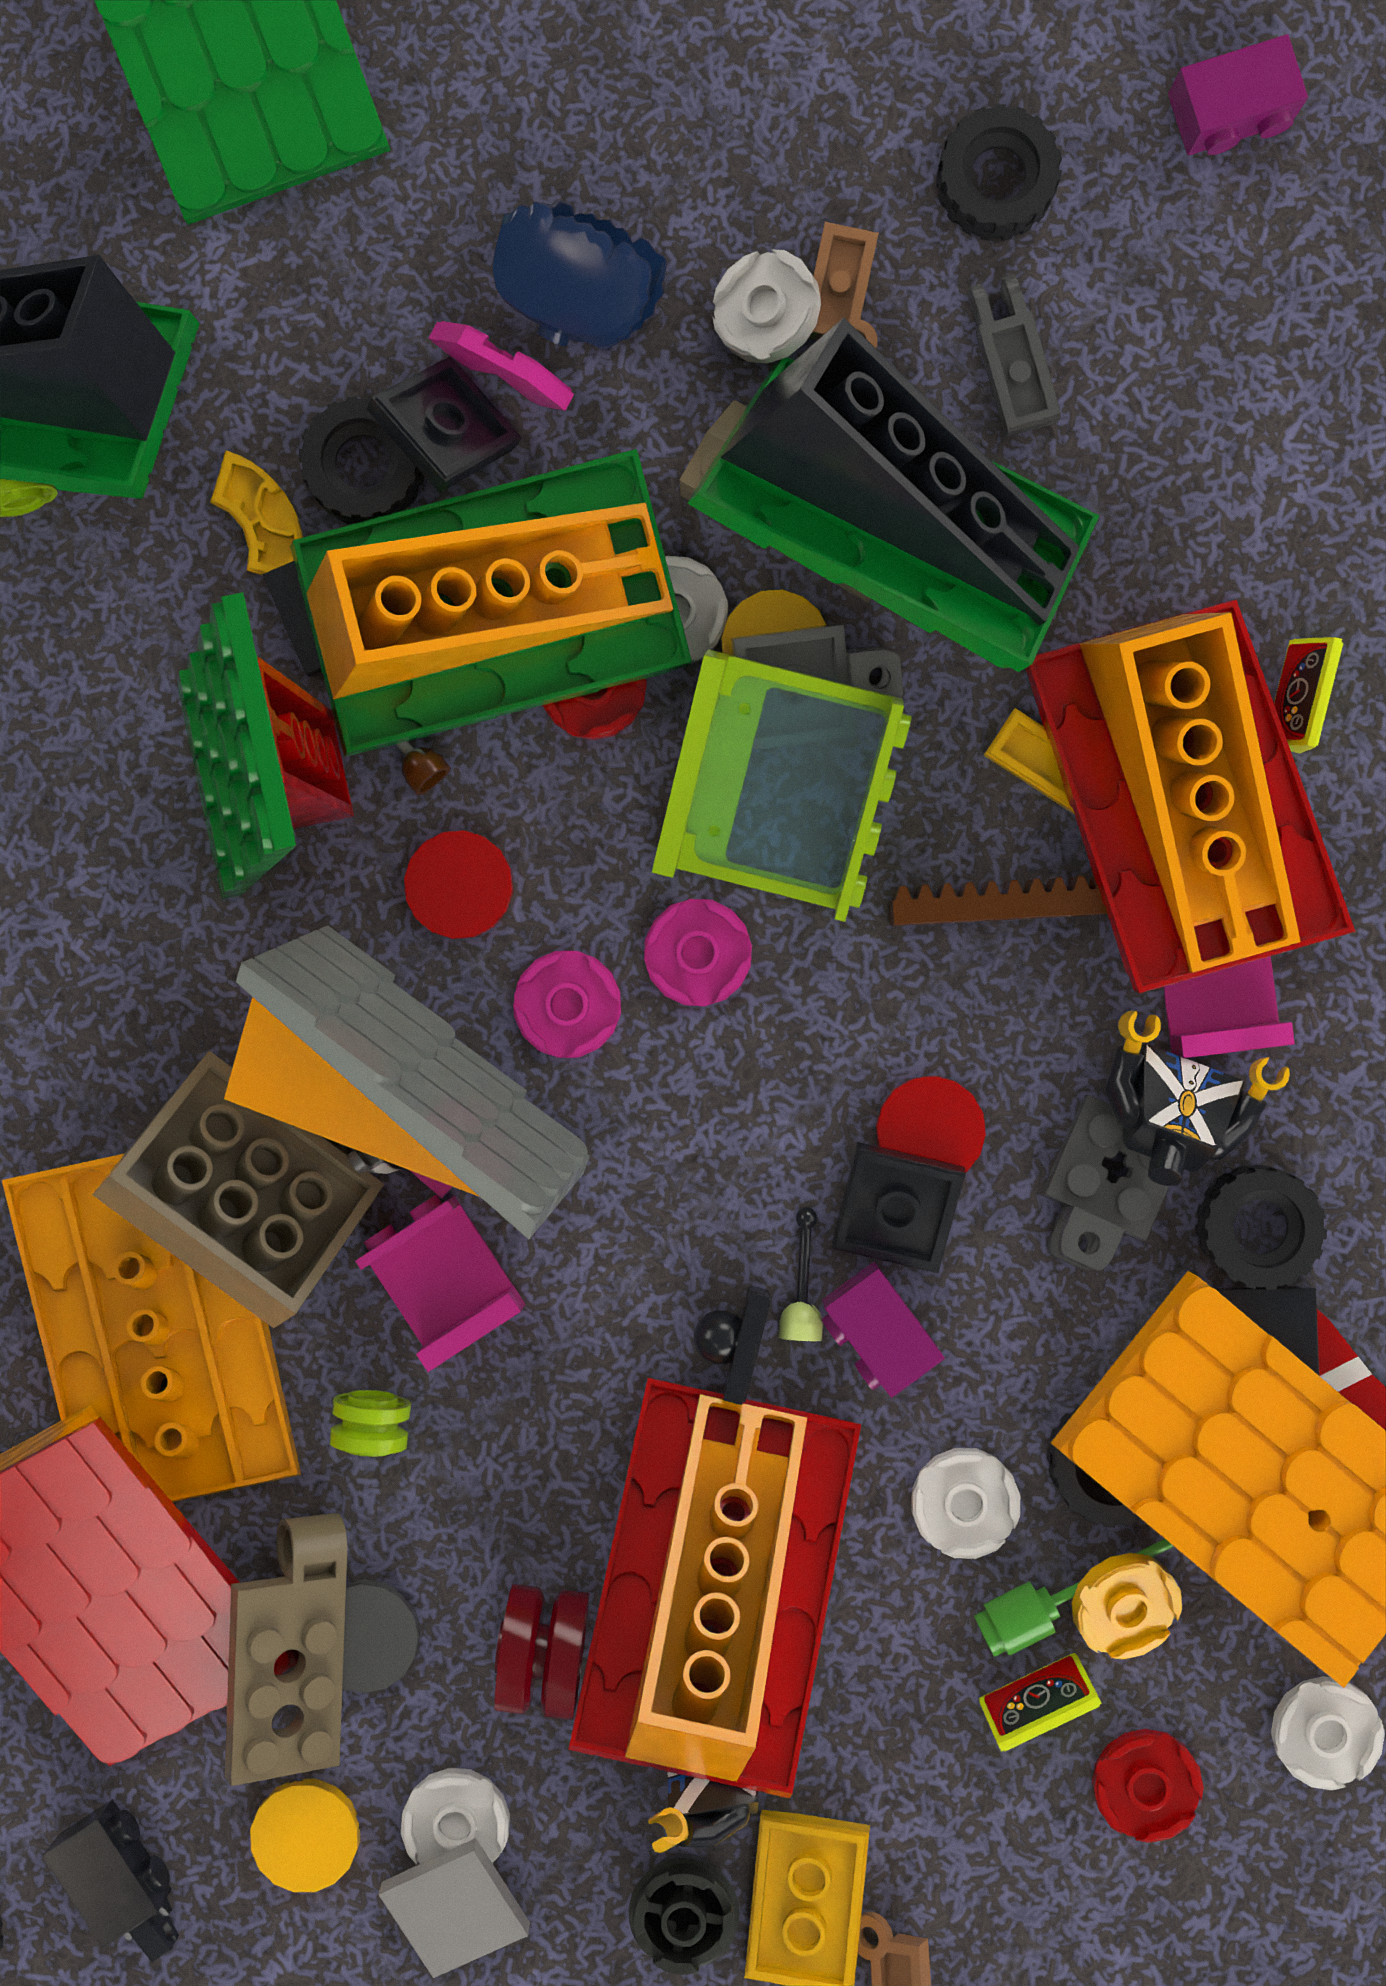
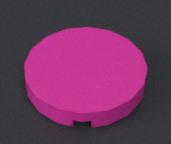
[644,899,752,1007]
[513,951,621,1058]

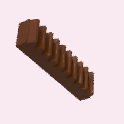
[888,876,1108,926]

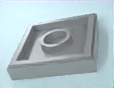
[378,1839,530,1978]

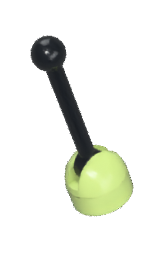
[778,1207,823,1341]

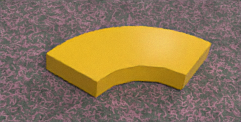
[210,450,303,576]

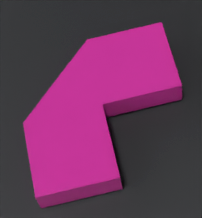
[428,321,574,411]

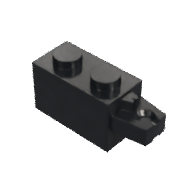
[42,1799,179,1962]

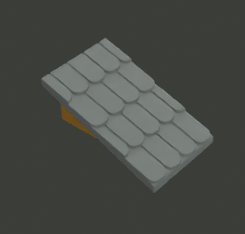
[224,925,590,1239]

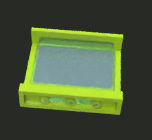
[651,649,912,922]

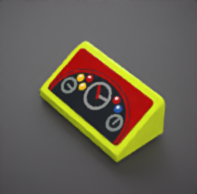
[1274,637,1343,754]
[979,1653,1102,1752]

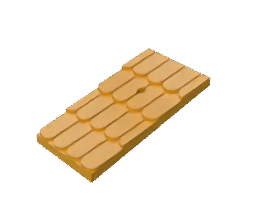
[2,1153,301,1502]
[1051,1271,1386,1688]

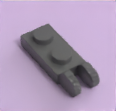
[968,274,1061,438]

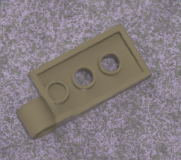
[225,1512,347,1786]

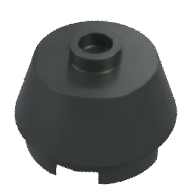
[629,1854,740,1975]

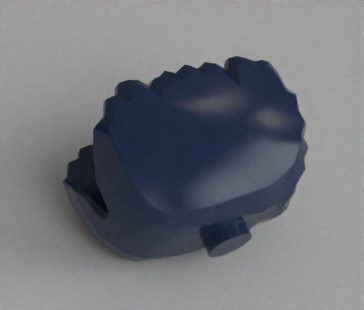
[492,199,667,350]

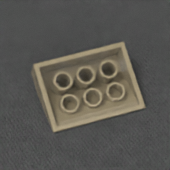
[92,1051,384,1328]

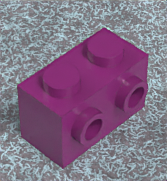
[1168,34,1308,156]
[821,1261,945,1399]

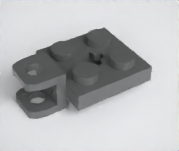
[731,623,903,749]
[1041,1094,1169,1271]

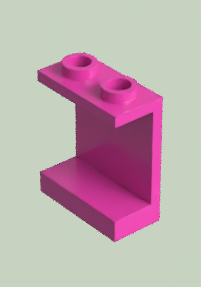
[1163,956,1295,1058]
[355,1194,525,1372]

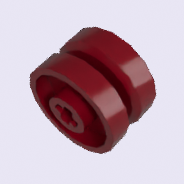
[494,1584,590,1720]

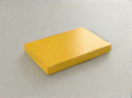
[744,1810,870,1986]

